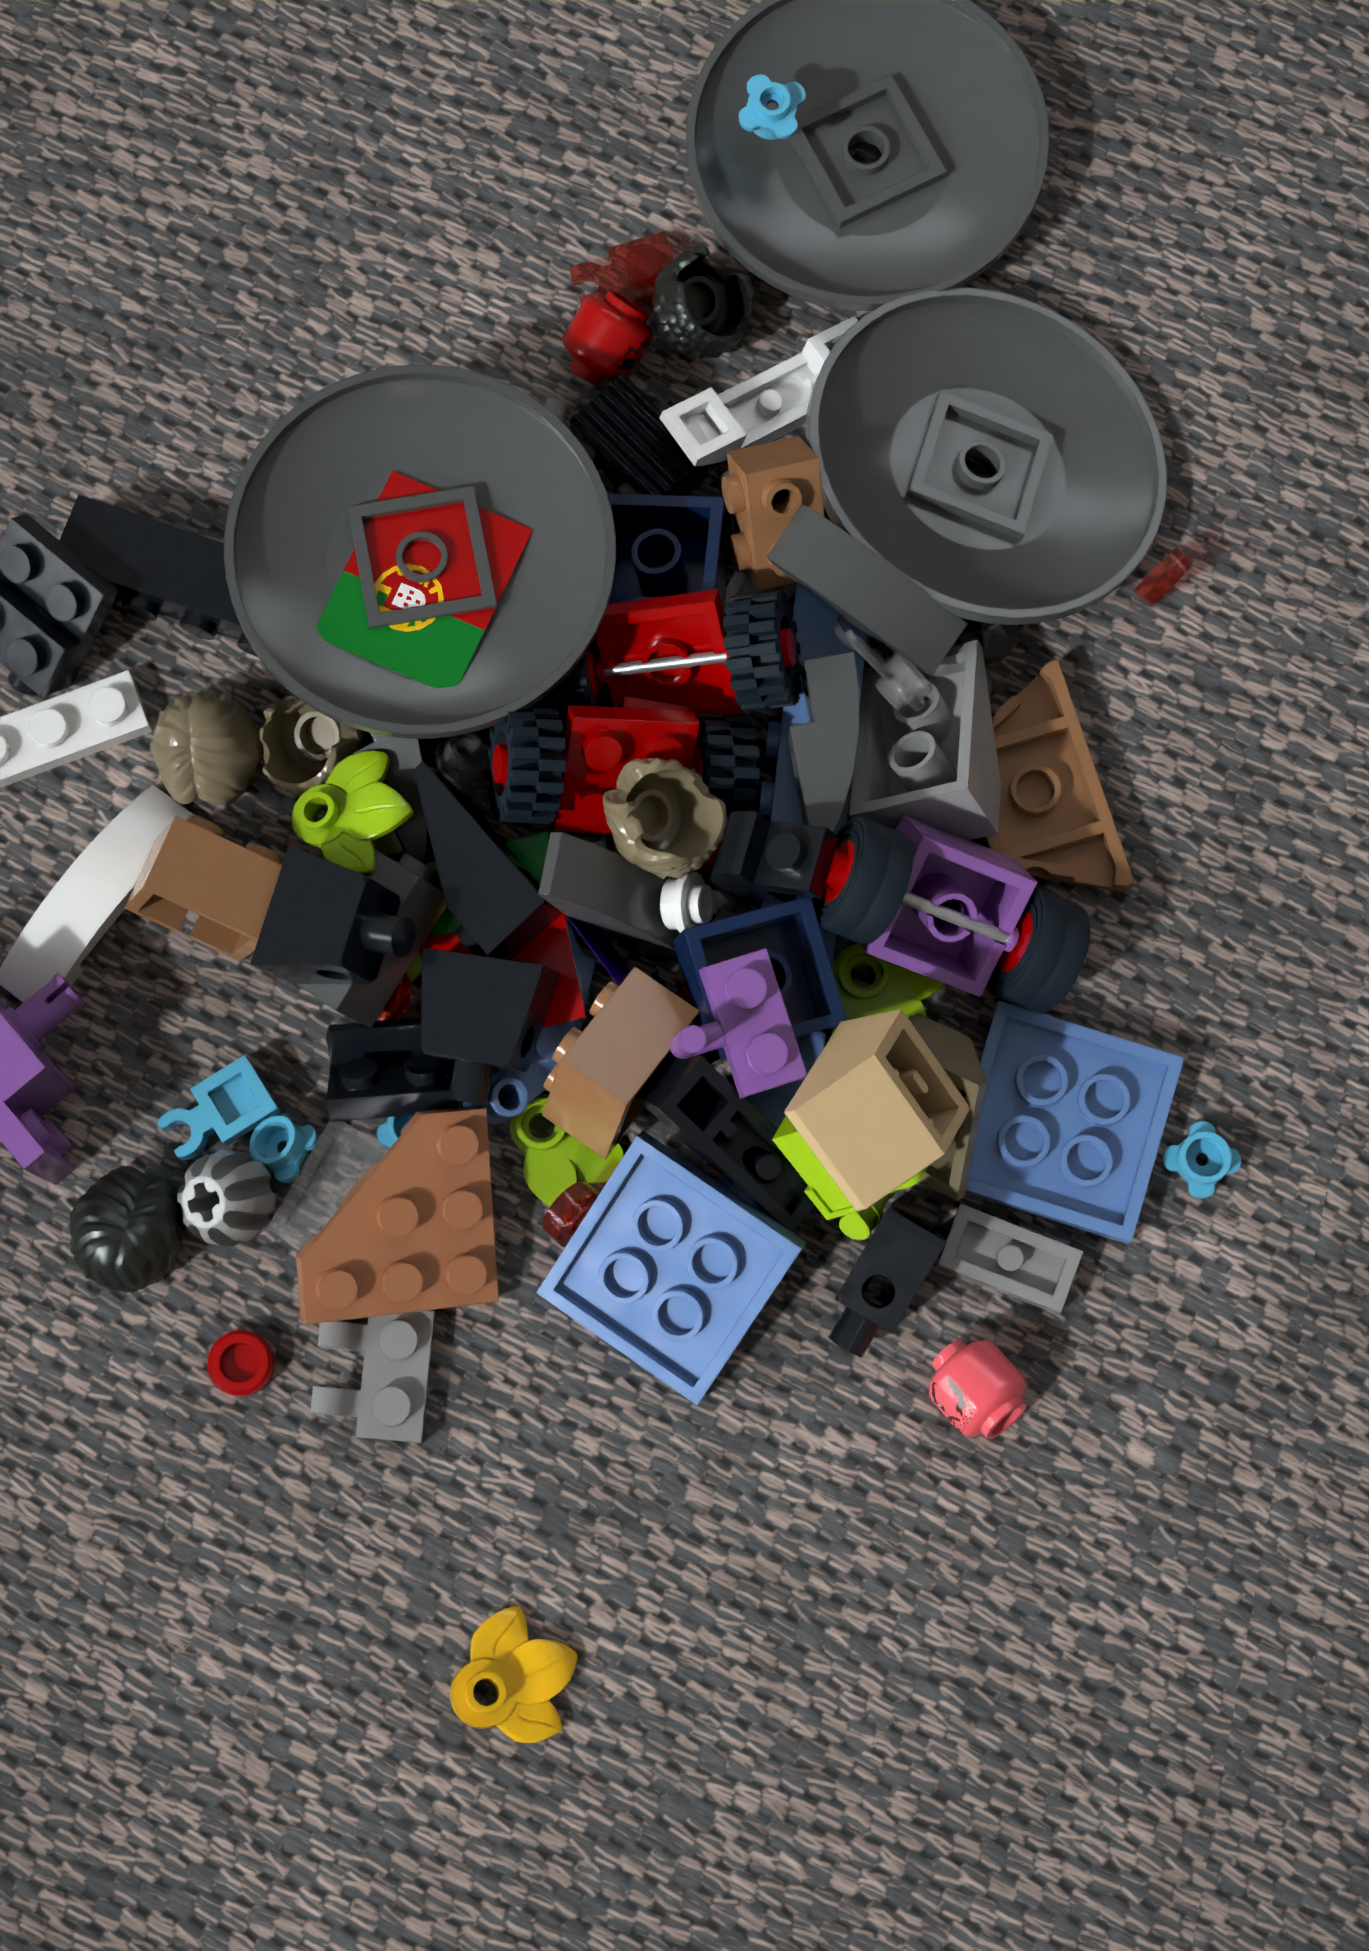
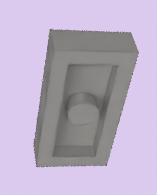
[936,1204,1084,1315]

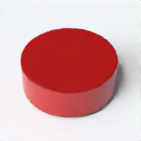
[207,1330,276,1397]

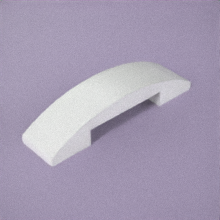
[659,316,858,466]
[0,785,195,1003]

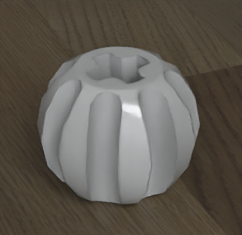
[177,1149,276,1247]

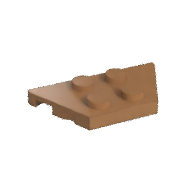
[982,659,1135,892]

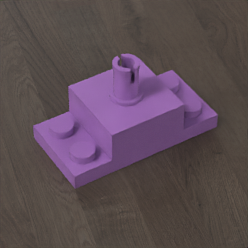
[0,972,86,1185]

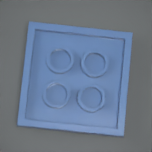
[965,1000,1185,1244]
[536,1131,807,1405]

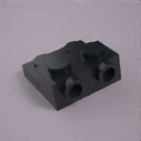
[0,514,119,697]

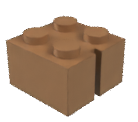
[124,815,283,962]
[542,967,699,1160]

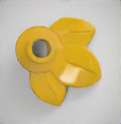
[450,1606,578,1743]

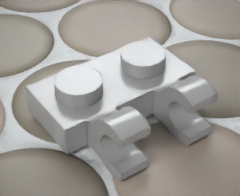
[310,1310,436,1443]

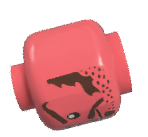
[929,1339,1027,1440]

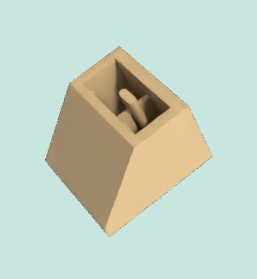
[784,1009,971,1210]

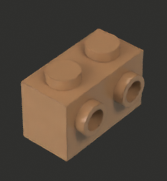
[721,436,825,591]

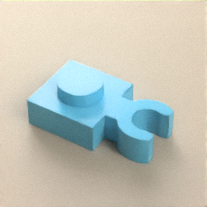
[157,1055,282,1160]

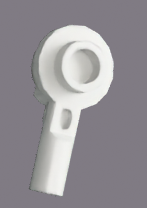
[660,871,740,933]

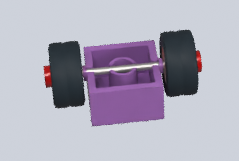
[812,814,1091,1012]

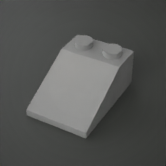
[849,639,1001,840]

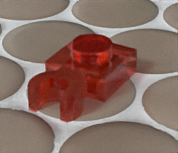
[570,231,674,306]

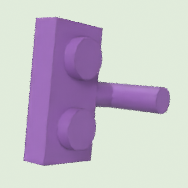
[670,948,807,1099]

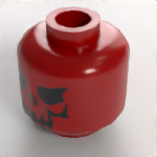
[562,289,653,386]

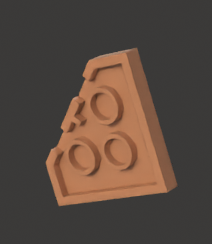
[296,1106,499,1325]

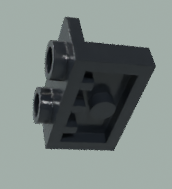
[326,1018,460,1122]

